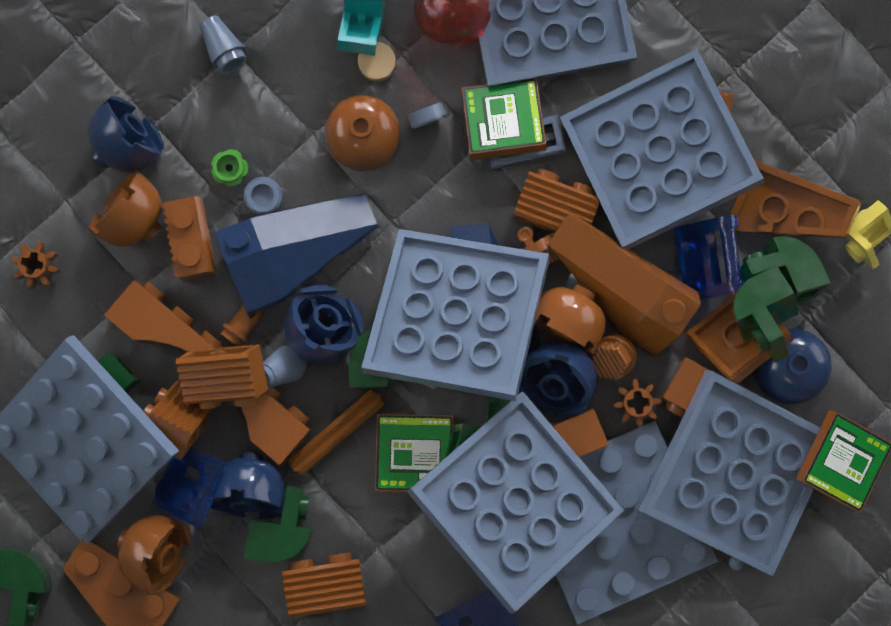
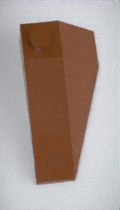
[548,212,701,356]

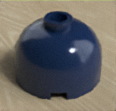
[88,96,164,173]
[284,285,364,364]
[754,328,832,405]
[519,340,597,419]
[207,452,285,519]

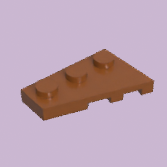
[723,160,862,239]
[62,538,182,626]

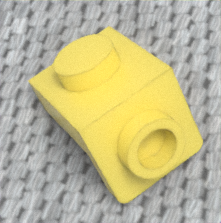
[845,200,891,270]

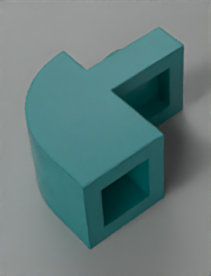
[337,0,386,56]

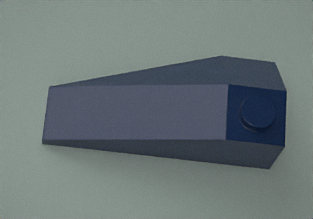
[215,193,378,315]

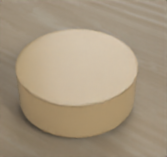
[358,42,396,82]

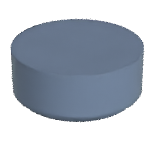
[407,102,447,129]
[244,177,283,216]

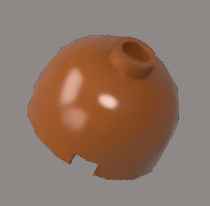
[325,95,401,172]
[88,170,162,247]
[535,284,605,356]
[117,515,191,595]

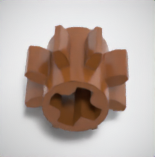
[11,241,61,289]
[612,379,662,427]

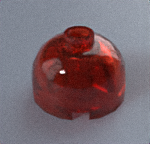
[414,0,491,46]

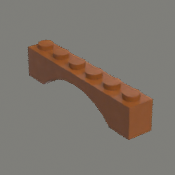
[104,280,312,465]

